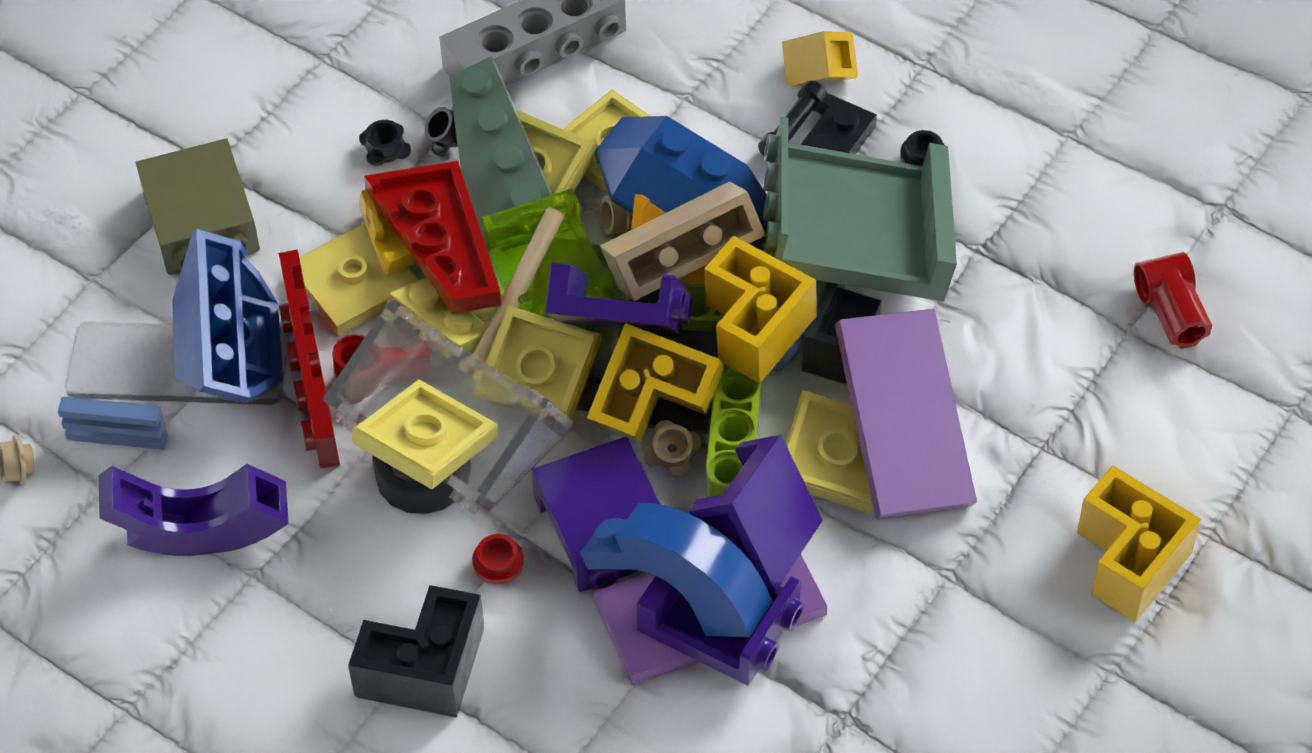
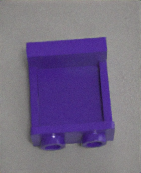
[545,262,693,335]
[688,434,823,592]
[531,436,661,592]
[637,576,805,686]

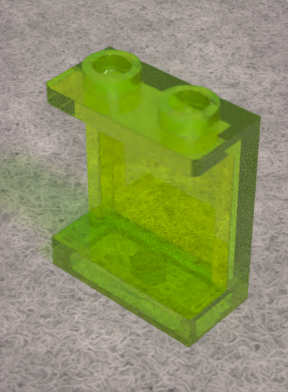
[481,188,615,321]

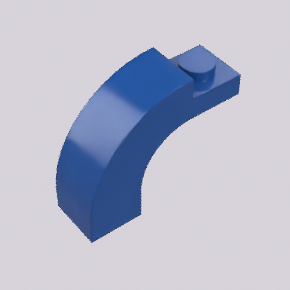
[580,503,773,637]

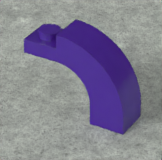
[98,464,289,556]

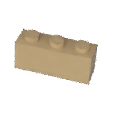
[600,181,765,301]

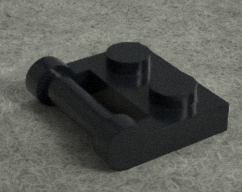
[758,80,877,156]

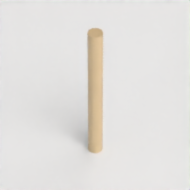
[462,208,564,385]

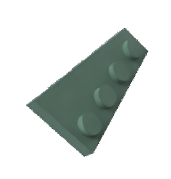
[449,56,561,250]

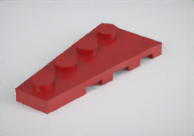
[364,160,501,314]
[278,249,340,469]

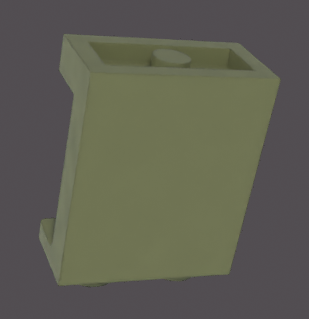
[135,138,260,275]

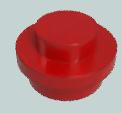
[472,534,524,584]

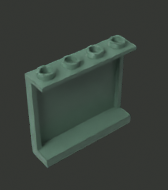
[763,117,957,302]

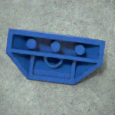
[595,116,768,248]
[172,229,283,403]

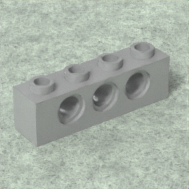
[439,0,626,85]

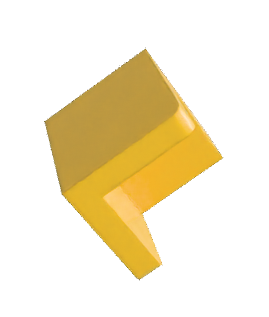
[782,31,858,86]

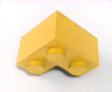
[704,236,817,384]
[587,323,724,444]
[1077,465,1201,623]

